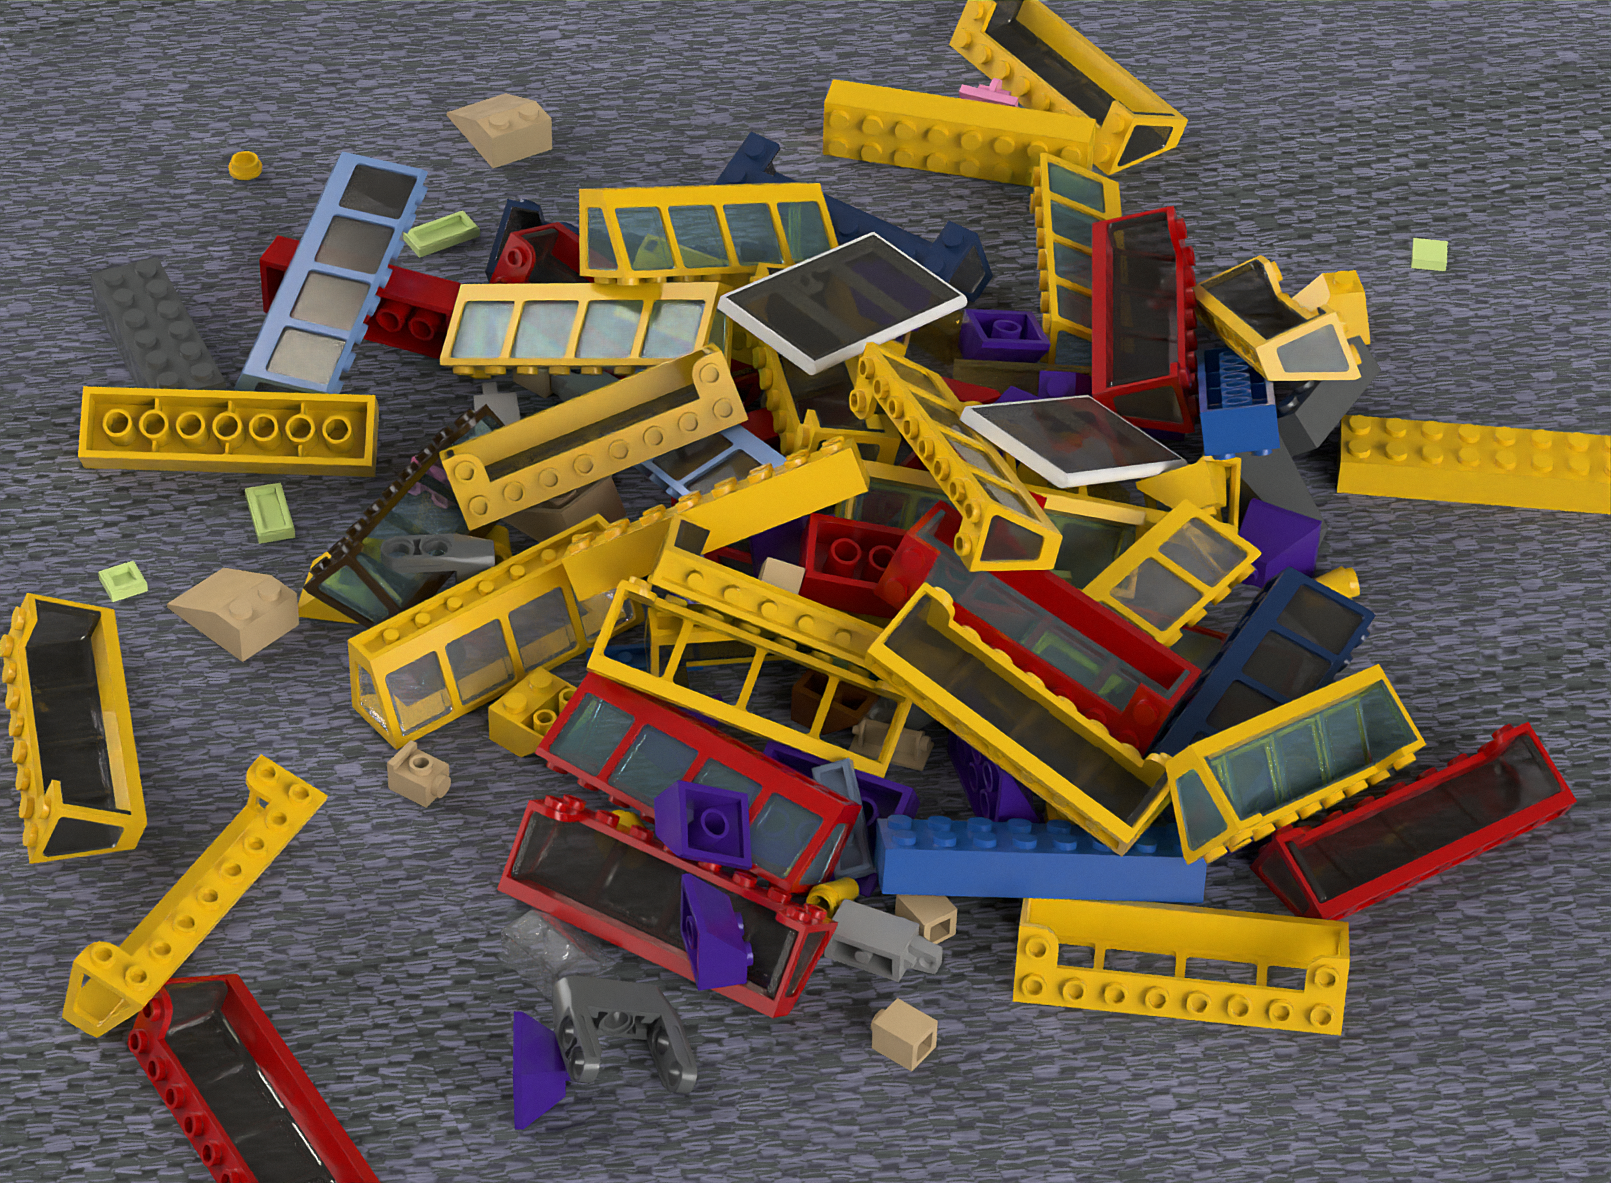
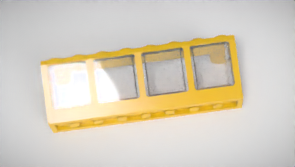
[975,499,1262,756]
[348,513,645,750]

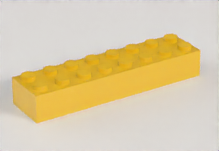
[823,79,1096,195]
[78,386,379,477]
[1337,415,1611,514]
[561,435,871,602]

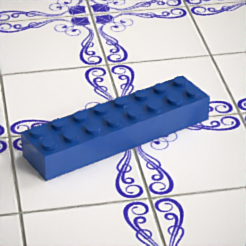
[1197,346,1280,460]
[874,814,1207,903]

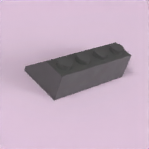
[1276,335,1381,456]

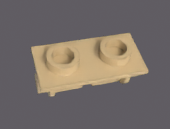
[849,717,934,771]

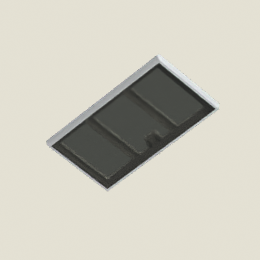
[717,232,967,375]
[959,395,1187,488]

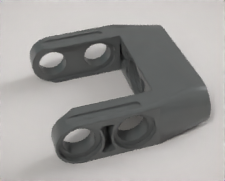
[380,533,496,639]
[552,976,697,1094]

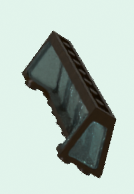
[303,404,505,629]

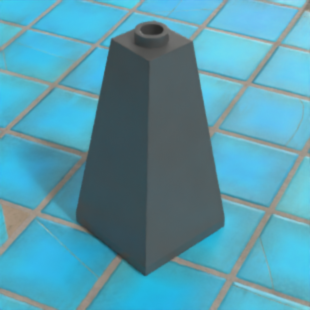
[1200,435,1328,548]

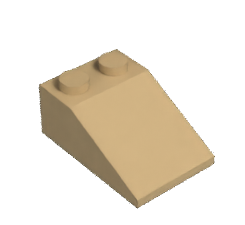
[447,93,552,168]
[501,476,627,543]
[167,568,299,662]

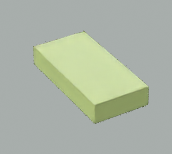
[403,211,480,258]
[245,483,295,544]

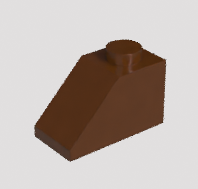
[791,668,878,735]

